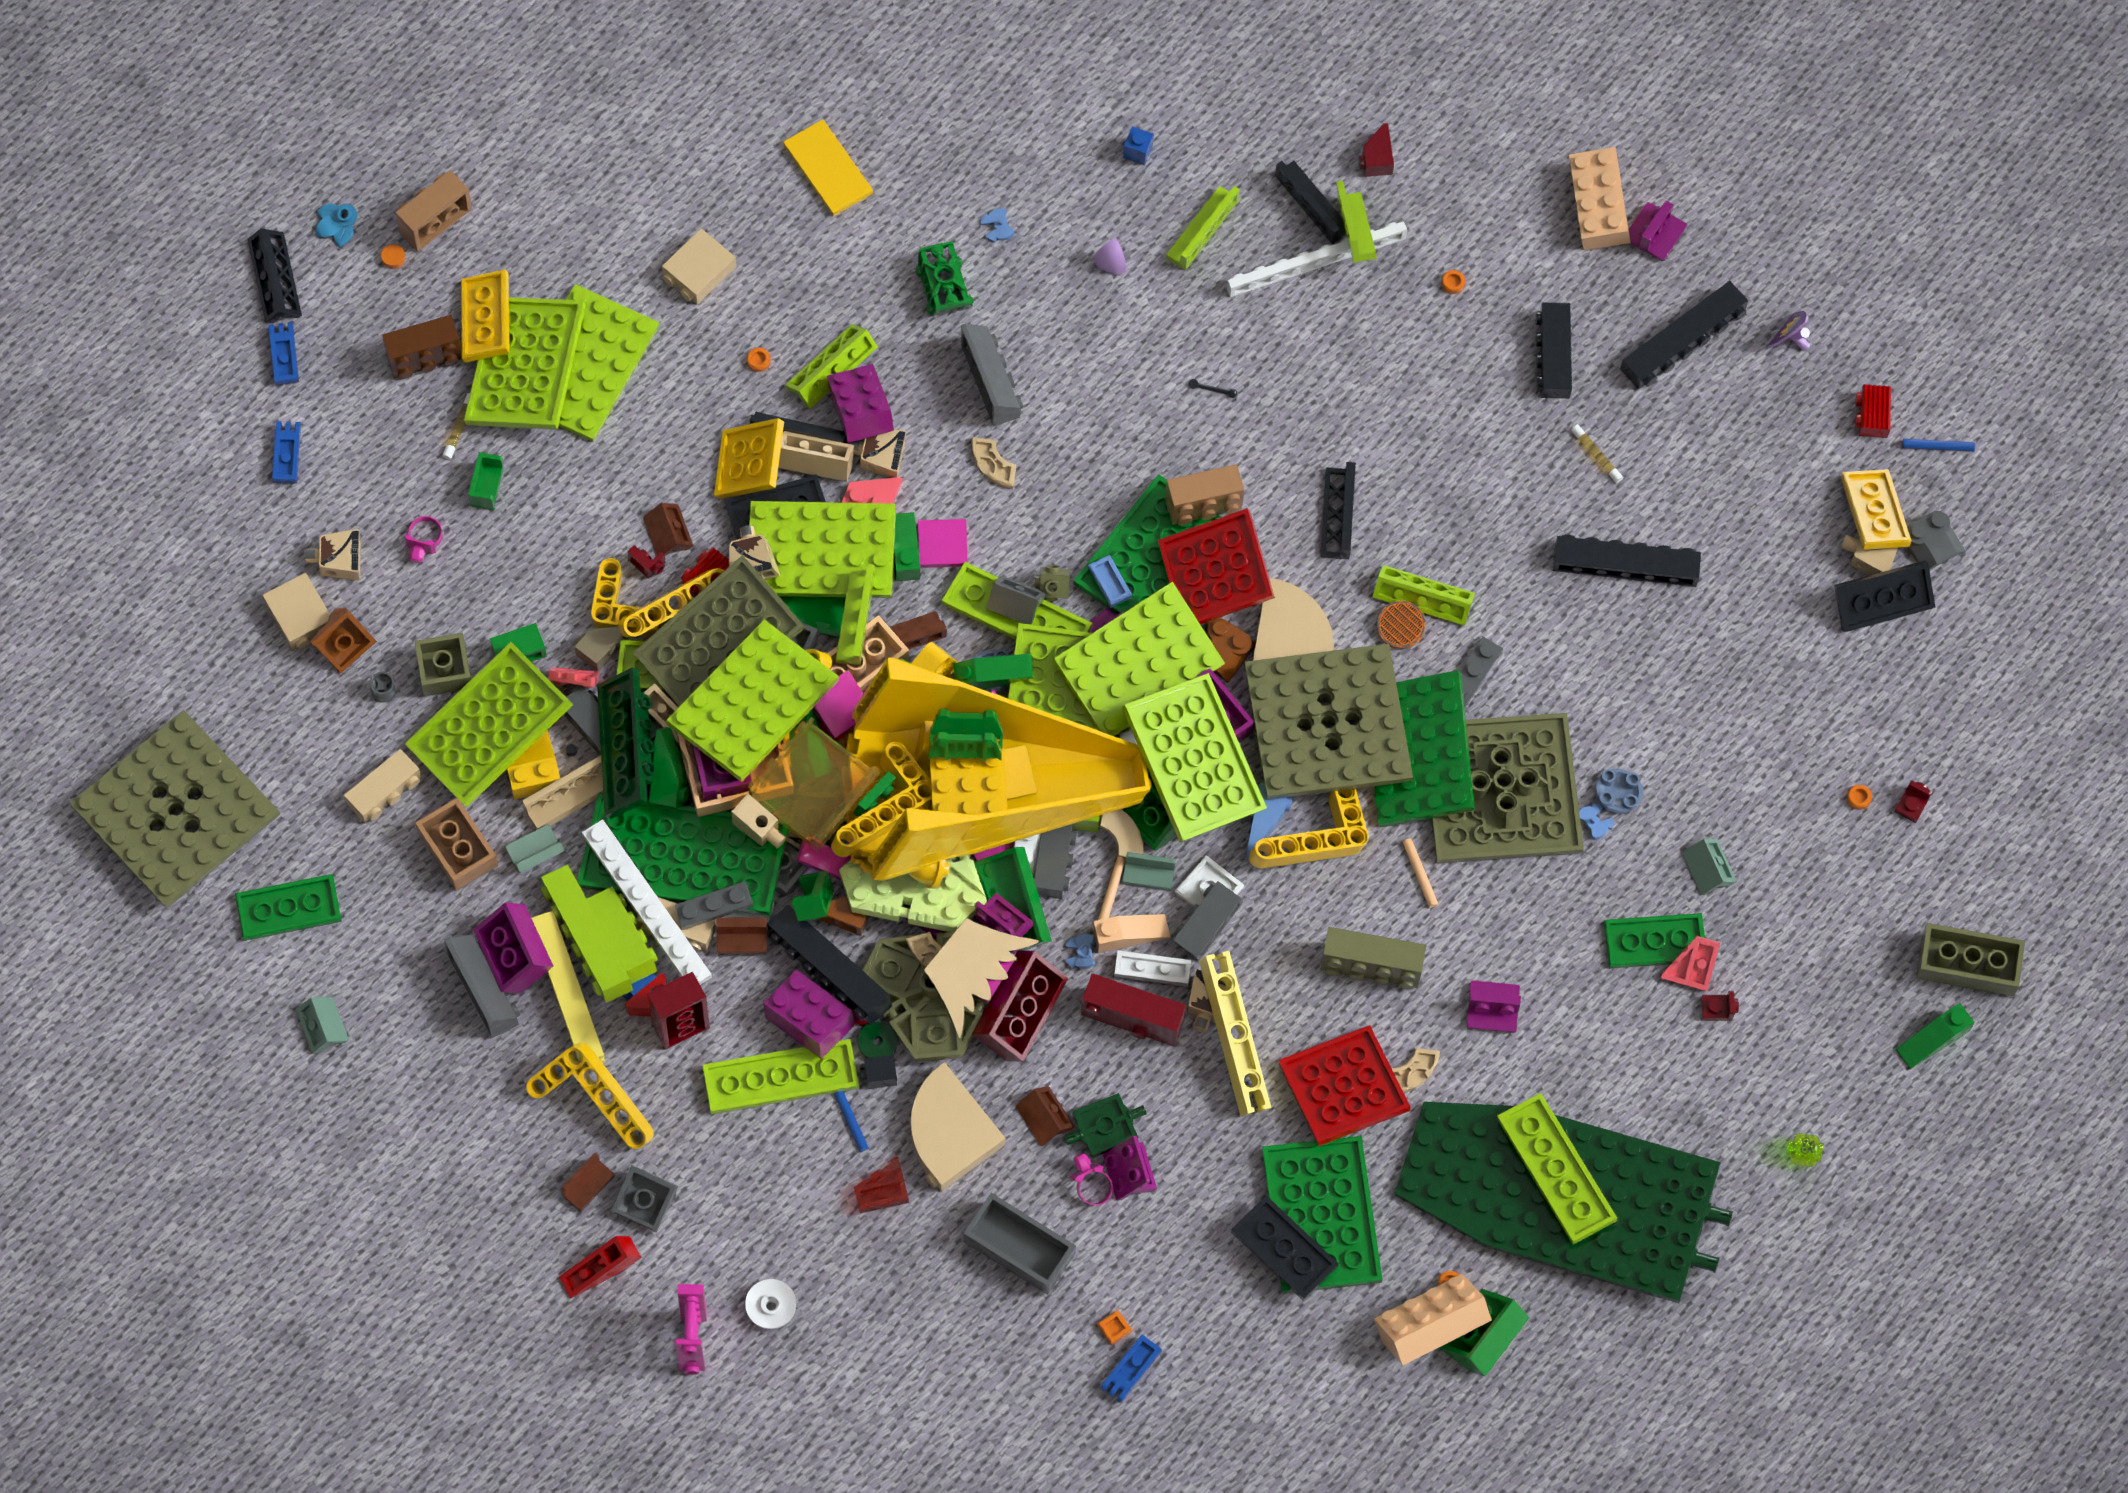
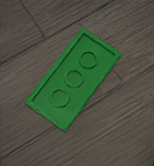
[235,874,342,941]
[1603,913,1705,969]

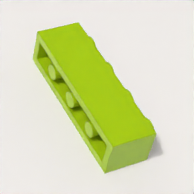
[587,886,658,984]

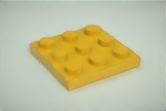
[714,418,784,499]
[930,749,1007,815]

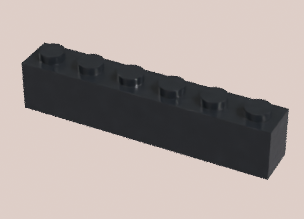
[1620,280,1749,390]
[1553,534,1701,587]
[767,905,892,1026]

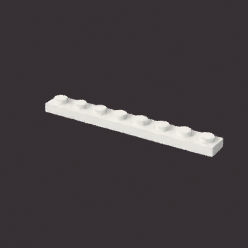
[1227,221,1407,297]
[582,819,712,985]

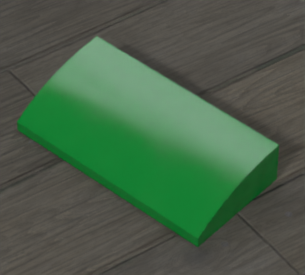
[779,596,846,638]
[974,847,1052,954]

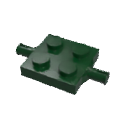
[1064,1093,1147,1158]

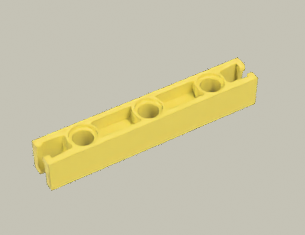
[532,911,606,1063]
[1199,951,1271,1117]

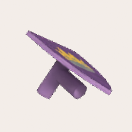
[1766,311,1810,351]

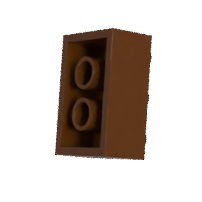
[382,315,462,379]

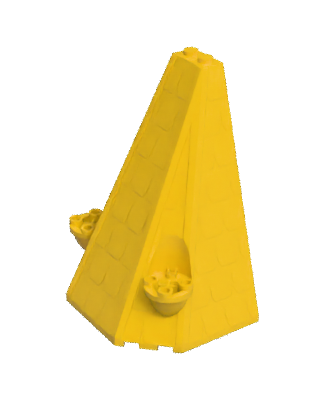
[841,658,1151,889]

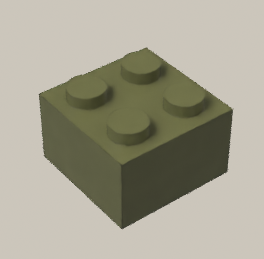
[415,633,471,696]

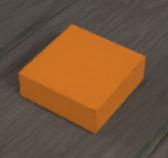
[1097,1310,1132,1346]

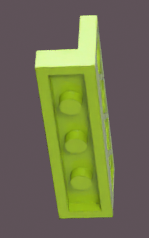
[1336,180,1377,263]
[1166,186,1240,270]
[785,324,878,409]
[836,564,875,666]
[1373,565,1475,625]

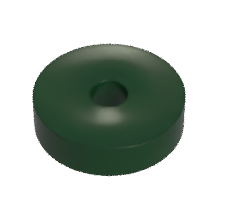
[858,1022,898,1058]

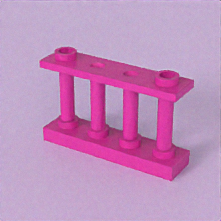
[675,1284,707,1375]

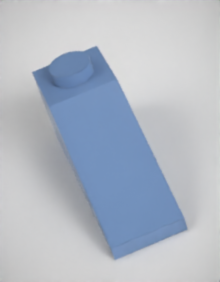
[1246,782,1292,859]

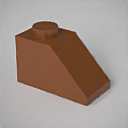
[816,895,870,936]

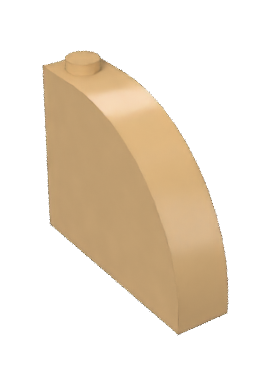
[1253,578,1334,661]
[911,1062,1006,1192]

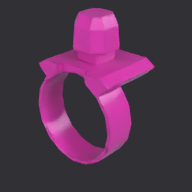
[404,516,443,563]
[1070,1153,1113,1206]

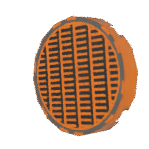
[1377,600,1426,649]

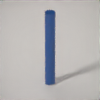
[1902,439,1975,452]
[833,1091,869,1153]

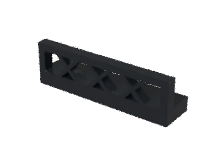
[1275,161,1346,244]
[247,228,302,324]
[750,411,847,443]
[1320,462,1356,559]

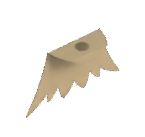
[924,918,1039,1038]

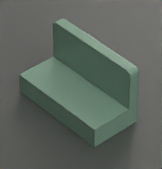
[505,824,565,873]
[1683,838,1737,895]
[1123,852,1176,891]
[296,997,349,1053]

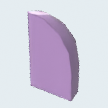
[1094,238,1126,275]

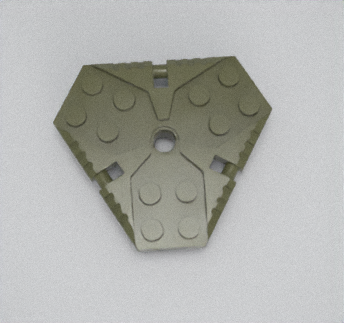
[863,932,992,1062]

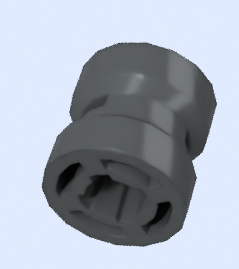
[370,672,396,703]

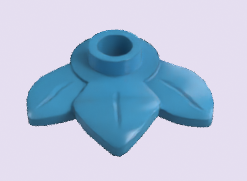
[316,203,358,247]

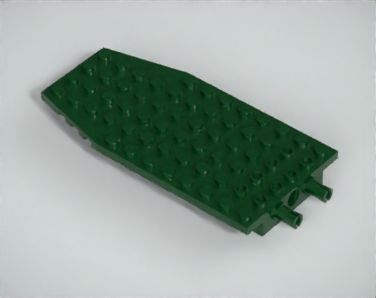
[1395,1101,1733,1304]

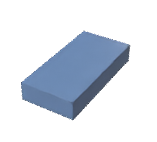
[1088,555,1132,608]

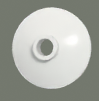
[745,1279,796,1329]

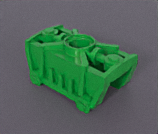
[915,241,974,316]
[929,709,1003,761]

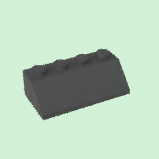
[961,324,1023,426]
[444,934,520,1038]

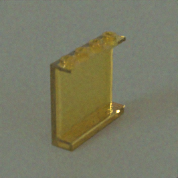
[748,717,881,851]

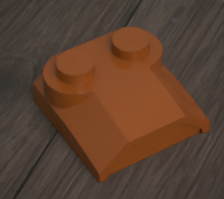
[310,607,377,674]
[1205,618,1256,683]

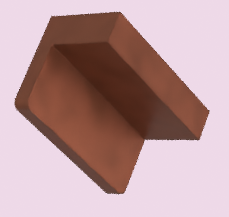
[643,502,694,556]
[892,611,947,650]
[716,917,767,954]
[1016,1086,1075,1146]
[561,1153,615,1212]

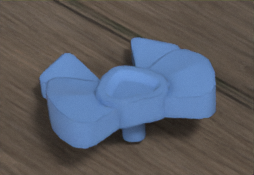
[981,208,1015,242]
[1579,803,1613,840]
[1065,933,1095,969]

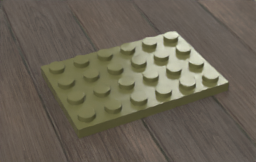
[633,555,806,707]

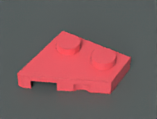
[841,477,903,504]
[548,667,600,687]
[1661,936,1721,991]

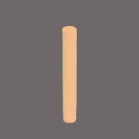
[1402,838,1438,908]
[1098,856,1126,920]

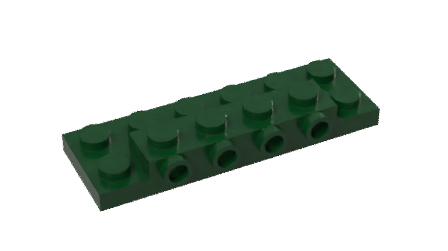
[597,667,656,819]

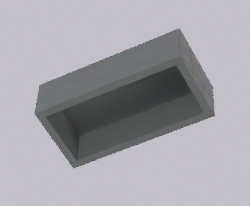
[963,1193,1076,1295]

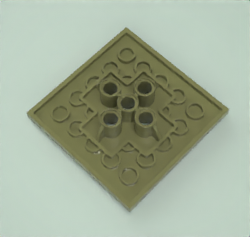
[1244,644,1413,800]
[70,710,281,909]
[1431,713,1584,863]

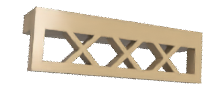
[522,755,603,829]

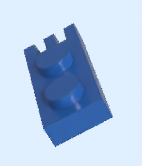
[269,322,299,385]
[272,421,301,483]
[1100,1334,1162,1403]

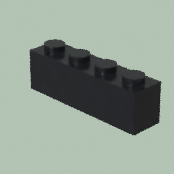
[1535,302,1572,399]

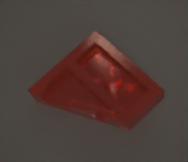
[854,1156,909,1214]

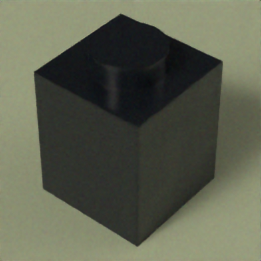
[860,1055,897,1090]

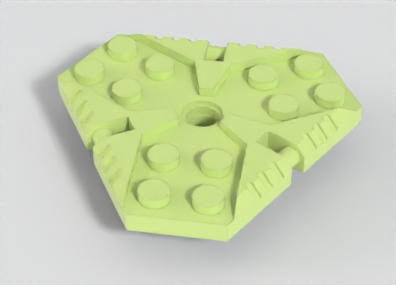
[839,855,987,933]

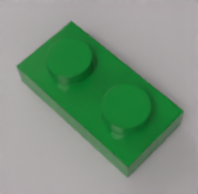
[853,771,896,817]

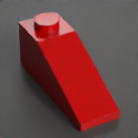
[559,1236,642,1298]

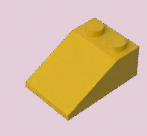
[507,730,561,800]

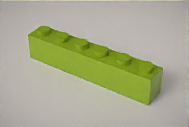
[540,864,633,1003]

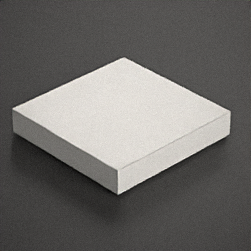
[1175,855,1244,907]

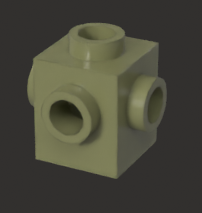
[1034,564,1070,601]

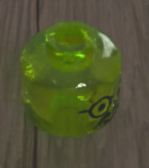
[1786,1133,1824,1167]

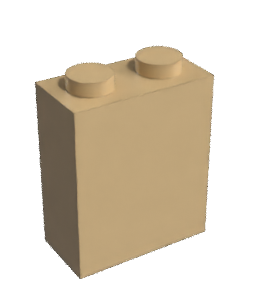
[662,228,737,305]
[263,573,330,650]

